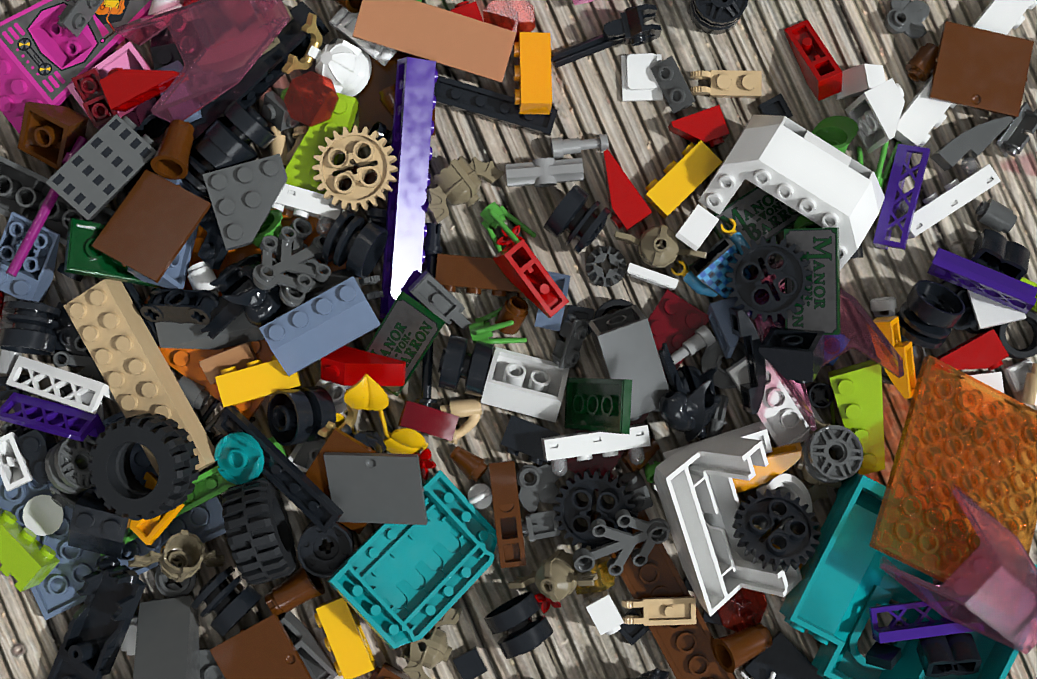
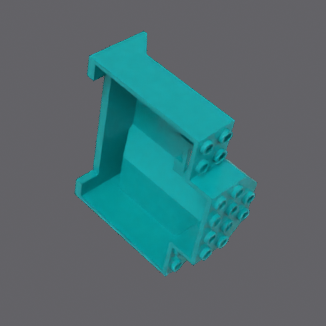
[779,473,1037,679]

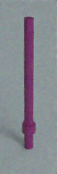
[6,136,88,277]

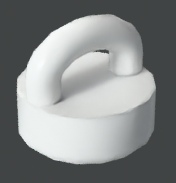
[870,297,897,318]
[468,483,493,509]

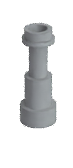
[551,134,609,159]
[671,325,716,364]

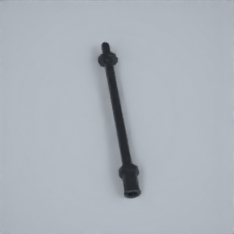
[414,223,443,407]

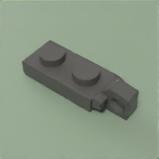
[408,270,471,330]

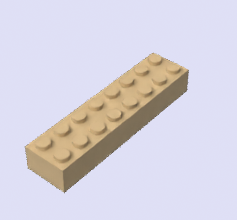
[64,279,217,477]

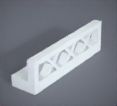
[6,355,114,415]

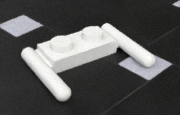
[329,7,397,66]

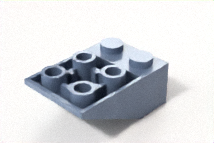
[0,211,60,302]

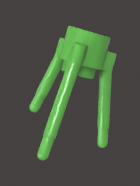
[857,141,901,190]
[480,202,536,253]
[469,307,527,344]

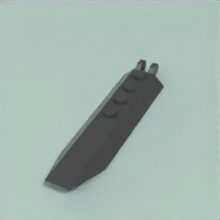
[155,269,384,350]

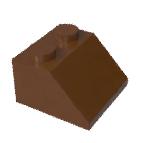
[18,102,88,170]

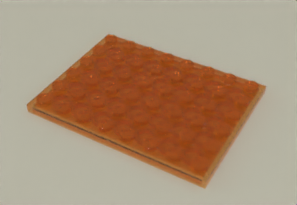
[869,355,1037,615]

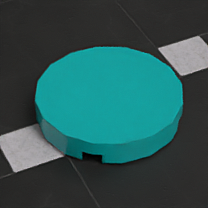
[214,432,264,485]

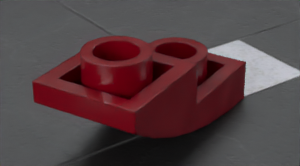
[71,67,119,128]
[398,401,459,441]

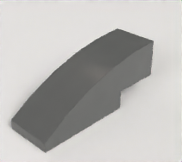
[930,116,1014,171]
[278,611,338,679]

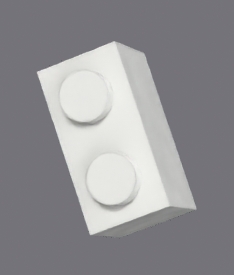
[583,587,624,636]

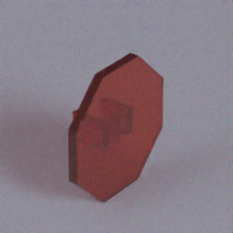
[483,0,535,44]
[284,71,339,127]
[717,588,768,632]

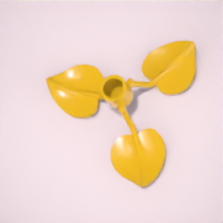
[335,374,429,454]

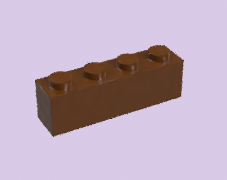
[435,254,528,299]

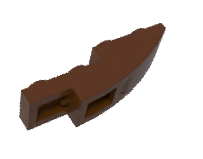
[489,460,527,568]

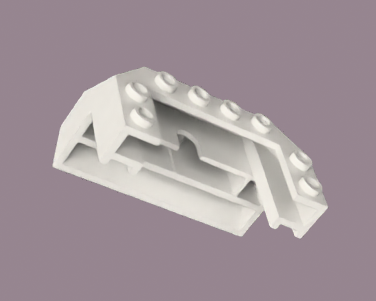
[698,114,885,270]
[654,435,802,617]

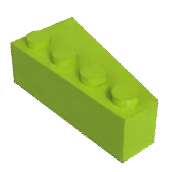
[285,91,359,194]
[828,358,885,475]
[0,508,60,592]

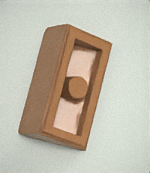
[199,342,257,384]

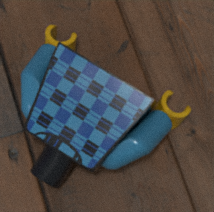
[671,218,752,299]

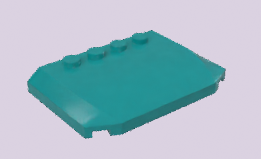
[327,470,497,649]

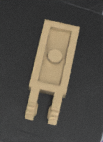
[690,70,762,98]
[622,596,696,626]

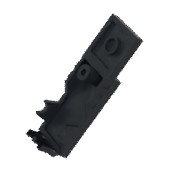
[47,557,146,679]

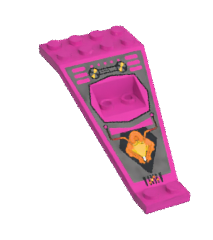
[0,0,152,134]

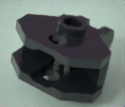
[602,4,662,46]

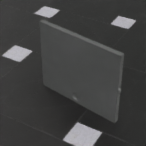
[324,452,428,525]

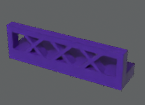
[873,144,930,250]
[927,248,1037,314]
[0,392,105,442]
[869,594,986,643]

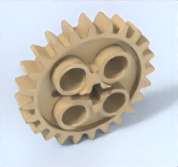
[312,125,398,212]

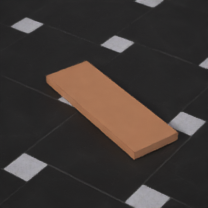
[352,0,517,83]

